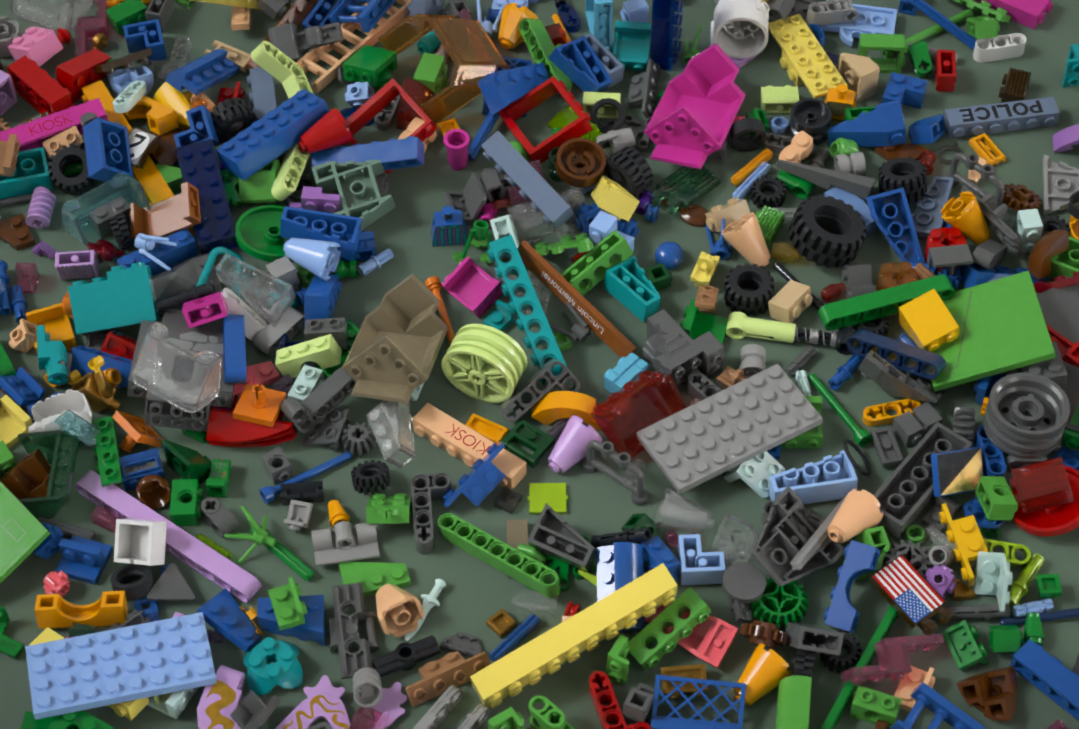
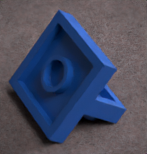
[55,536,113,585]

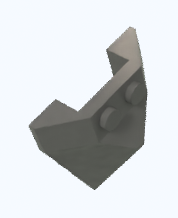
[152,252,222,317]
[858,350,945,403]
[751,486,845,587]

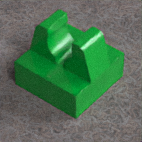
[1035,574,1062,599]

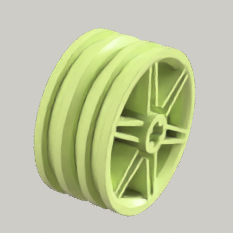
[441,324,527,403]

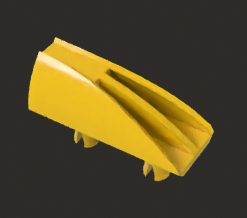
[153,82,215,131]

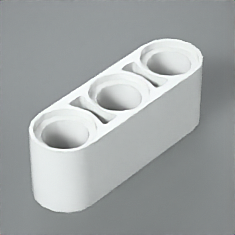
[973,33,1027,63]
[222,288,268,341]

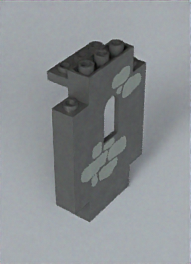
[127,309,235,432]

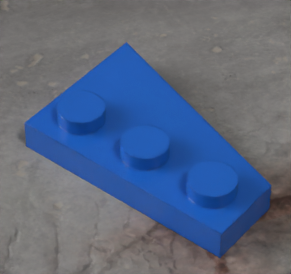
[197,588,261,653]

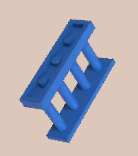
[328,0,396,32]
[890,682,987,729]

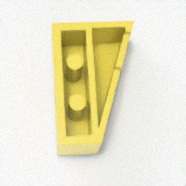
[591,175,640,221]

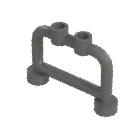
[945,153,1004,207]
[582,440,649,506]

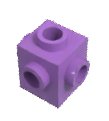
[924,565,957,599]

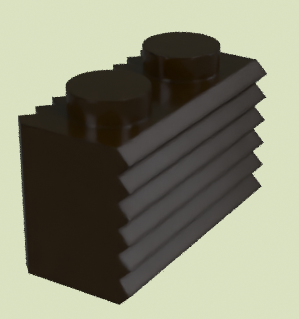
[998,68,1031,103]

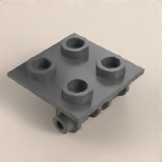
[303,409,350,451]

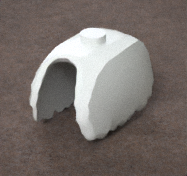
[28,389,92,446]

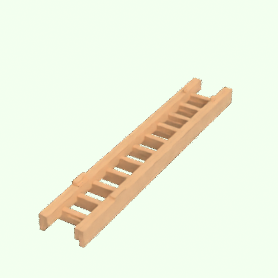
[296,0,412,94]

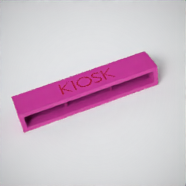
[0,98,108,151]

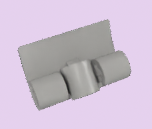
[311,521,380,566]

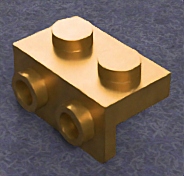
[660,664,709,699]

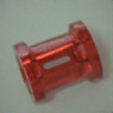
[920,150,937,175]

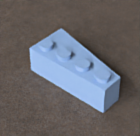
[769,450,858,504]

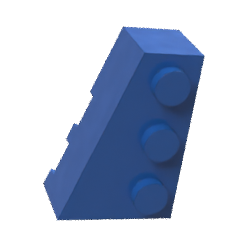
[548,36,613,92]
[258,595,326,646]

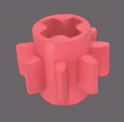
[43,571,70,597]

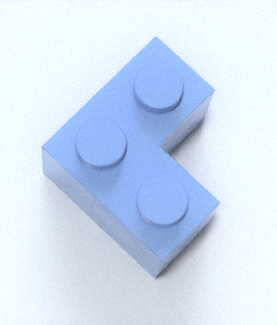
[589,210,634,252]
[678,534,725,585]

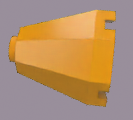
[498,3,538,49]

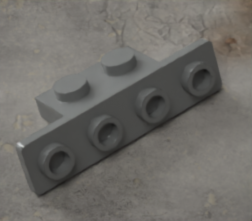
[627,58,661,118]

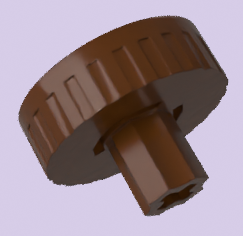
[555,138,606,188]

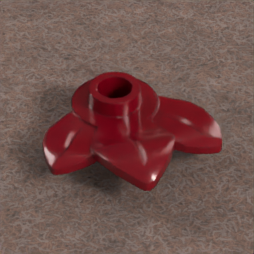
[85,239,124,261]

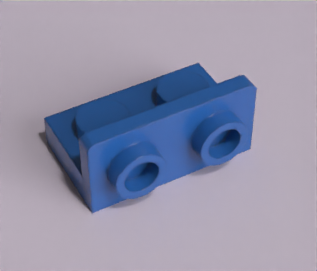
[0,367,46,406]

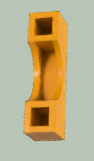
[123,95,179,136]
[34,591,128,629]

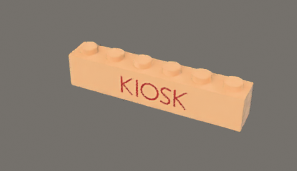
[412,403,527,491]

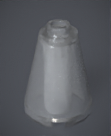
[655,488,715,533]

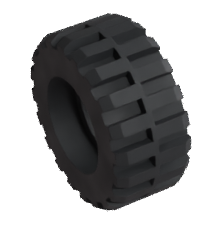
[788,195,867,268]

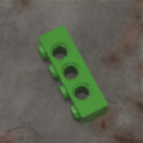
[561,230,633,296]
[627,587,712,671]

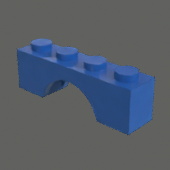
[824,540,880,634]

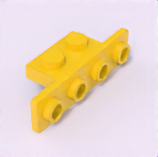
[939,503,988,587]

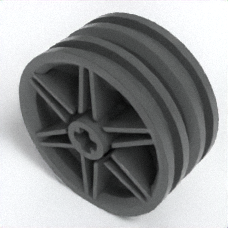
[983,373,1070,458]

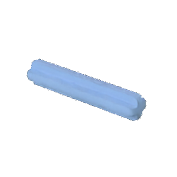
[732,162,771,199]

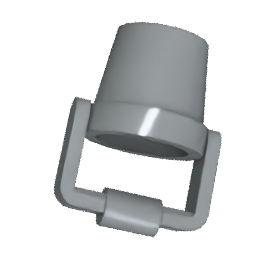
[596,127,636,155]

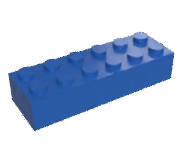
[216,89,329,181]

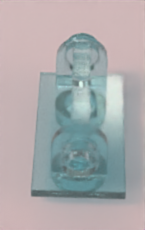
[54,409,100,446]

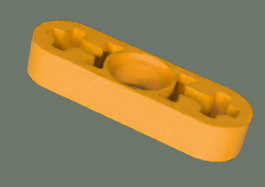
[862,399,921,427]

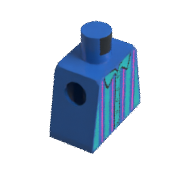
[431,206,468,247]

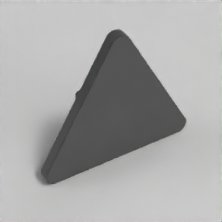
[147,562,195,601]

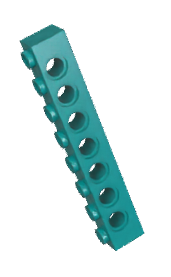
[487,235,570,388]

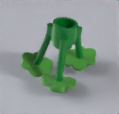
[452,220,494,264]

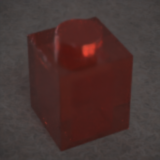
[545,23,566,47]

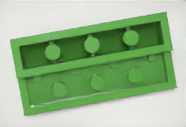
[776,675,812,729]

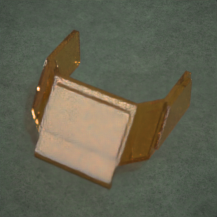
[378,14,510,125]

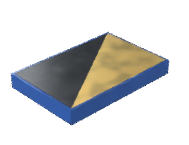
[931,447,984,497]

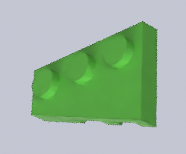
[338,562,411,597]

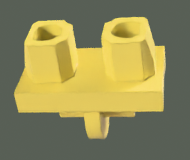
[690,251,720,287]

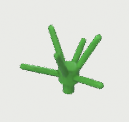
[224,506,276,564]

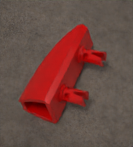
[206,395,297,447]

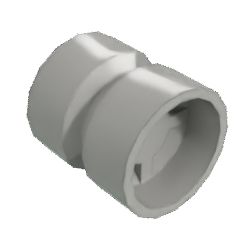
[834,152,866,176]
[739,344,766,378]
[352,667,382,708]

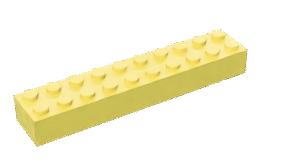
[470,563,678,708]

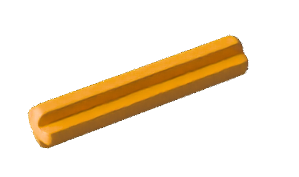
[730,148,773,186]

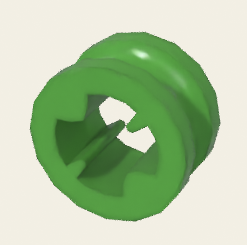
[905,524,925,545]

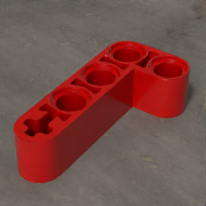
[589,671,652,729]

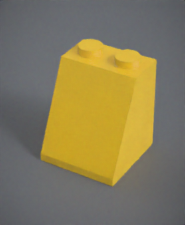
[899,289,959,352]

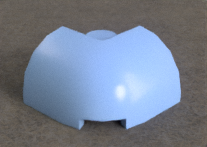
[108,65,154,97]

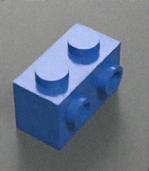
[640,536,681,582]

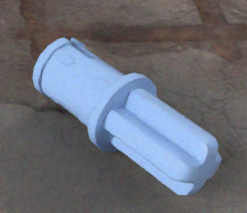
[357,249,394,277]

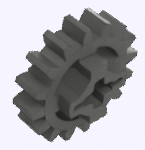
[884,539,932,577]

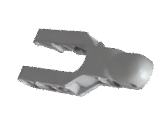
[413,685,490,729]

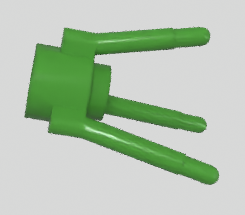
[682,24,703,65]

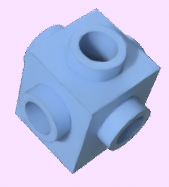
[345,82,374,110]

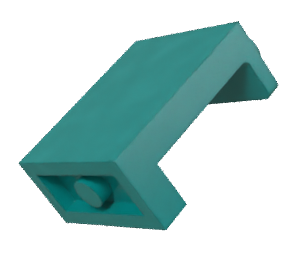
[613,20,652,72]

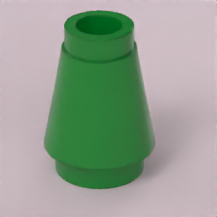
[1023,613,1045,646]

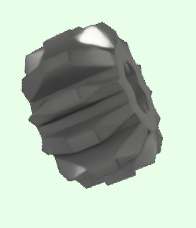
[953,406,975,441]
[341,421,377,457]

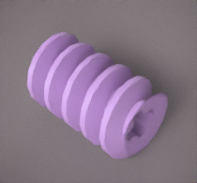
[25,186,57,228]

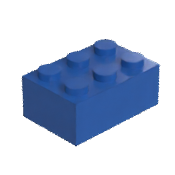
[83,117,133,186]

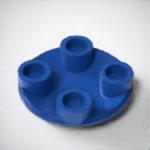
[963,496,1005,528]

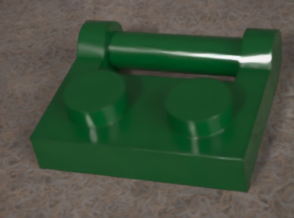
[501,419,555,468]

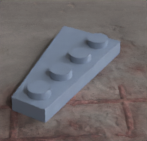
[911,176,954,238]

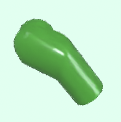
[517,543,546,564]

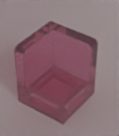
[15,262,40,294]
[349,706,382,729]

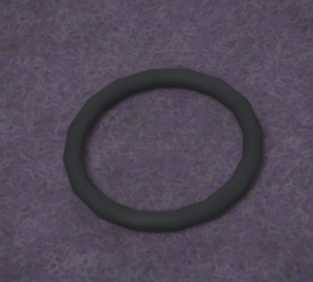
[843,439,871,476]

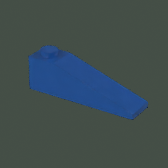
[866,188,925,267]

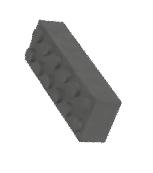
[874,422,973,540]

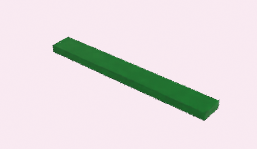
[821,605,899,729]

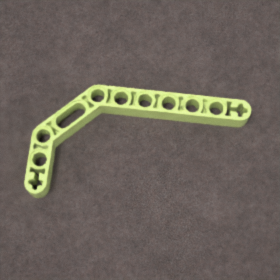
[251,41,314,201]

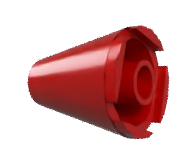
[298,108,353,154]

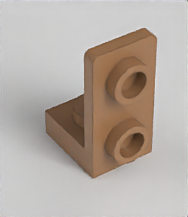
[694,285,719,313]

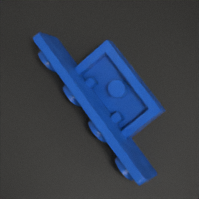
[442,442,505,507]

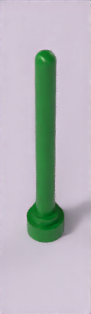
[808,373,872,447]

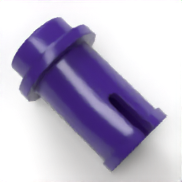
[635,190,654,215]

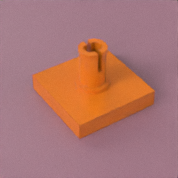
[233,384,286,427]
[112,411,164,453]

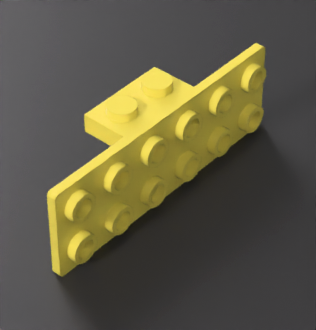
[768,14,847,98]

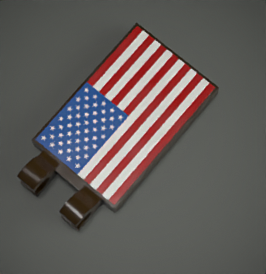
[869,554,953,637]

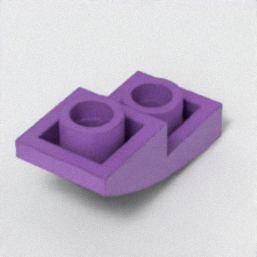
[1053,124,1079,153]

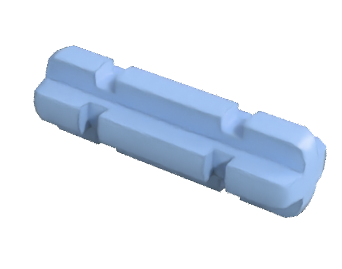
[1012,598,1054,617]

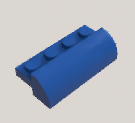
[165,49,240,95]
[596,542,646,633]

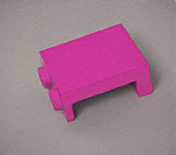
[442,256,503,318]

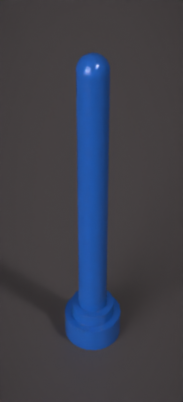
[259,452,352,504]

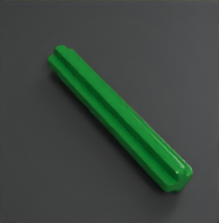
[250,524,314,581]

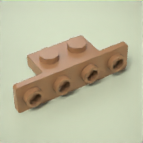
[405,651,491,707]

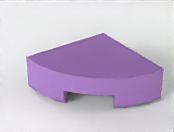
[32,241,58,259]

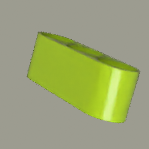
[976,539,1031,567]

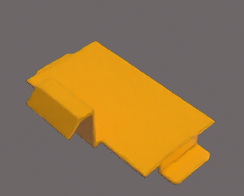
[240,606,264,635]

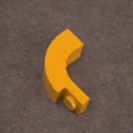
[531,391,607,431]

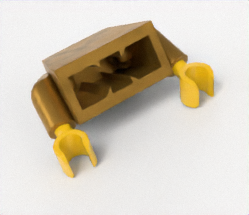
[68,356,121,413]

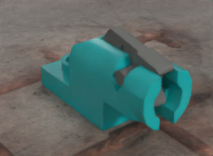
[36,325,73,385]

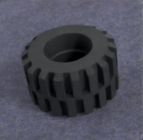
[210,97,258,146]
[48,144,98,195]
[605,146,653,197]
[878,158,927,202]
[724,263,775,316]

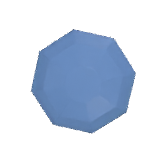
[771,117,789,134]

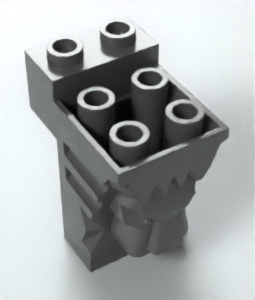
[643,309,724,394]

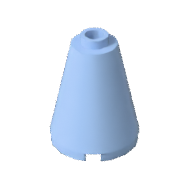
[283,238,341,281]

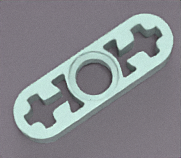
[113,81,147,113]

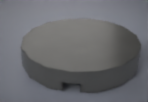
[722,562,766,604]

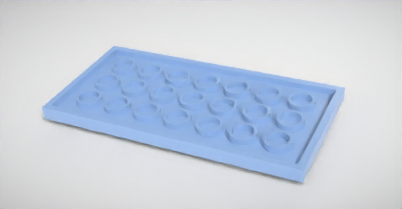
[25,612,217,720]

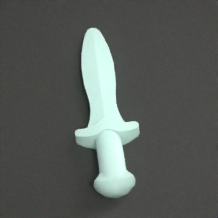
[405,579,447,641]

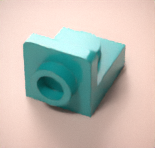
[483,300,514,332]

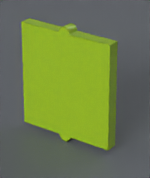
[527,483,568,514]

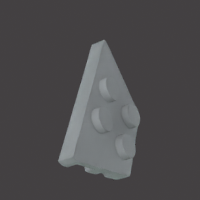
[1042,155,1079,215]

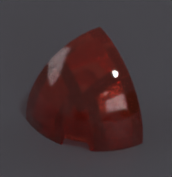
[396,77,443,130]

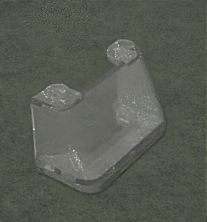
[10,0,95,33]
[131,321,222,413]

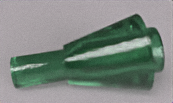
[69,622,110,638]

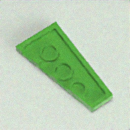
[953,0,1012,23]

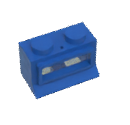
[119,448,166,491]

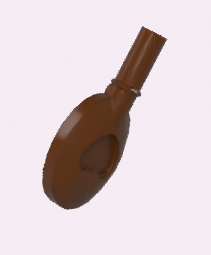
[661,196,709,227]

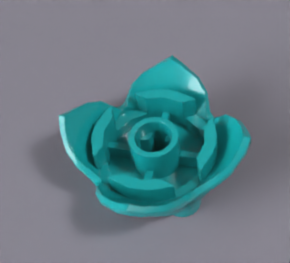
[243,637,303,696]

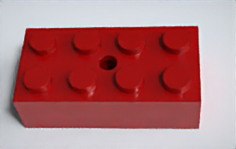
[7,55,74,115]

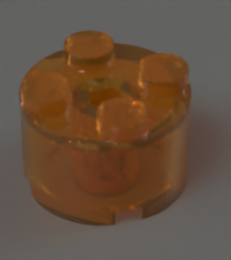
[876,262,918,291]

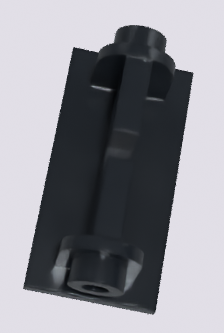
[280,481,324,505]

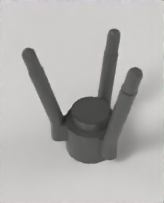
[548,302,592,342]

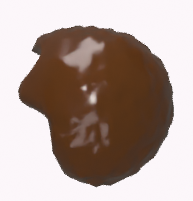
[136,474,171,510]

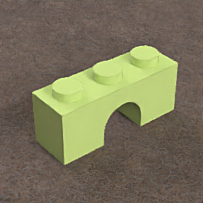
[275,334,342,380]

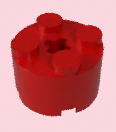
[924,227,967,272]

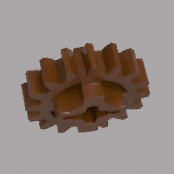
[1002,183,1042,212]
[739,620,788,649]

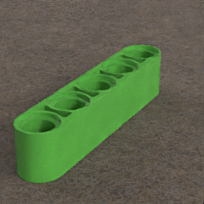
[519,18,572,93]

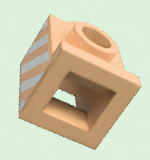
[9,319,37,354]

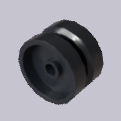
[789,98,832,146]

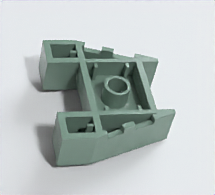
[311,160,396,231]

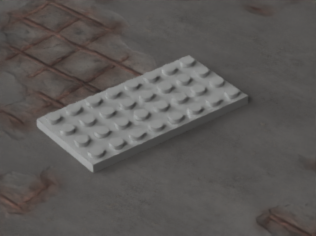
[636,364,823,494]

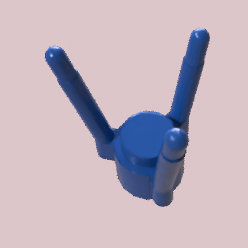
[705,218,733,260]

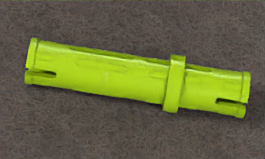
[1009,553,1044,609]

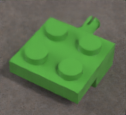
[366,493,412,524]

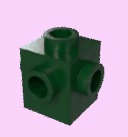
[621,513,660,544]

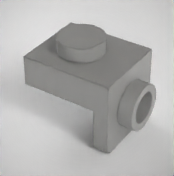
[283,499,313,531]

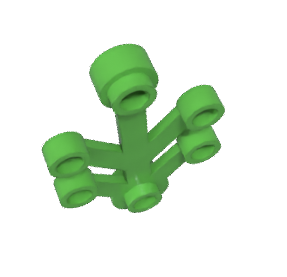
[534,233,594,256]

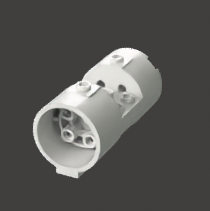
[710,0,770,59]

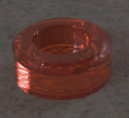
[492,198,512,210]

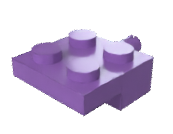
[290,186,342,214]

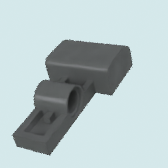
[268,22,344,62]

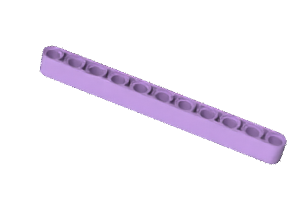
[74,470,262,603]

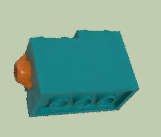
[62,262,160,334]

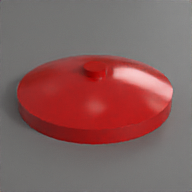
[1011,464,1079,537]

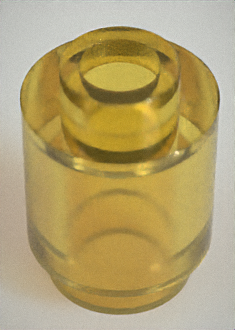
[771,241,799,263]

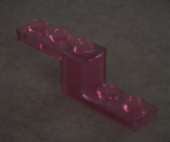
[74,0,109,57]
[841,634,944,684]

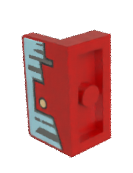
[101,329,137,360]

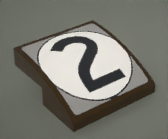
[128,127,162,170]

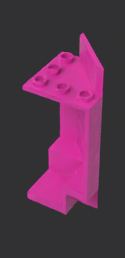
[644,43,746,169]

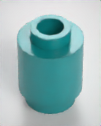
[417,30,443,55]

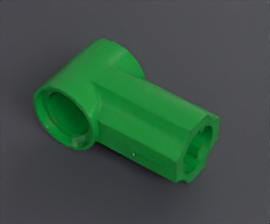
[777,169,817,200]

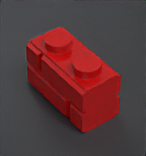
[934,50,957,92]

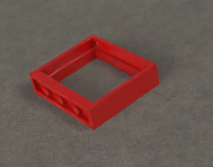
[498,76,593,166]
[345,78,438,174]

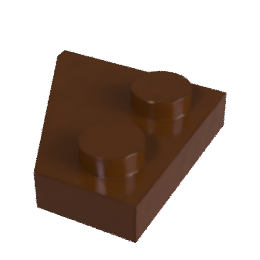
[875,143,928,161]
[0,213,36,251]

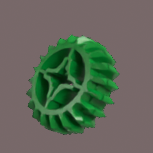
[750,577,809,630]

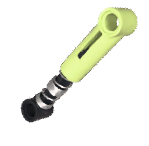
[726,312,857,355]

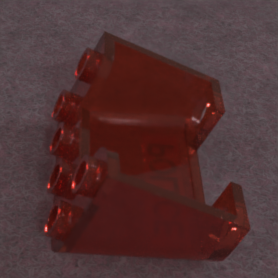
[591,370,686,460]

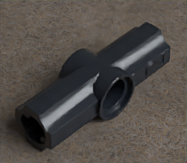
[371,635,440,677]

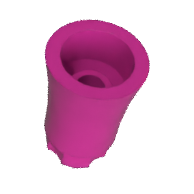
[443,129,470,171]

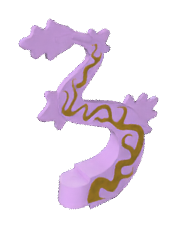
[197,665,407,729]

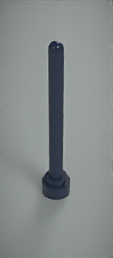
[999,608,1079,626]

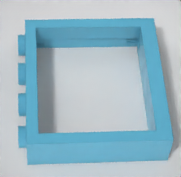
[585,0,613,53]

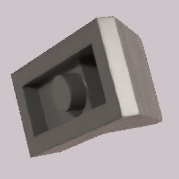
[922,495,964,535]

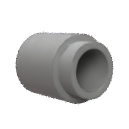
[929,545,954,567]

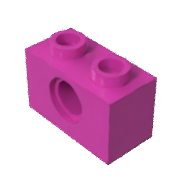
[182,291,228,328]

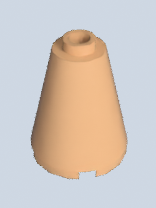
[722,212,771,267]
[827,489,883,543]

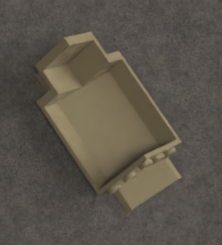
[342,274,448,403]

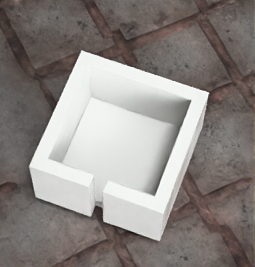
[114,518,167,566]

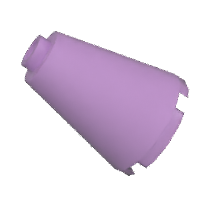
[548,415,603,473]

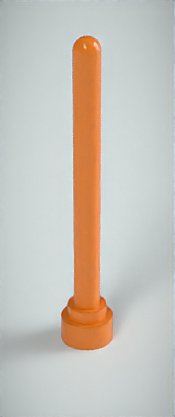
[425,276,455,345]

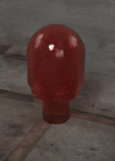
[821,282,846,302]

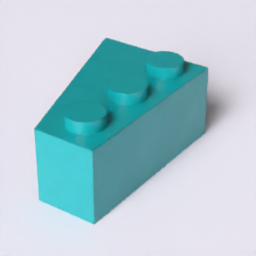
[603,255,661,322]

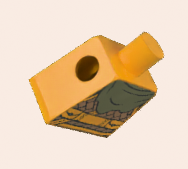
[824,84,857,123]

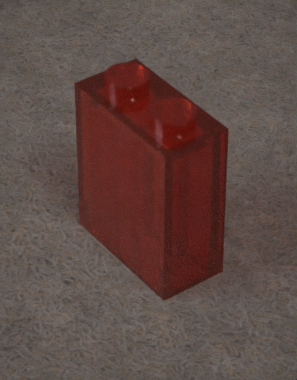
[1009,457,1074,514]

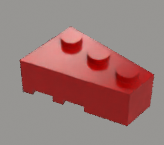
[56,48,112,104]

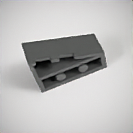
[527,503,596,573]

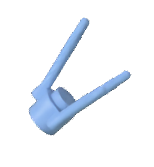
[476,0,507,39]
[134,233,177,271]

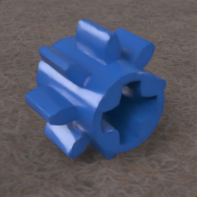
[617,218,640,237]
[938,267,963,289]

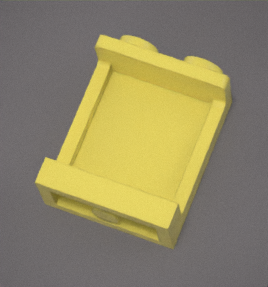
[0,395,33,449]

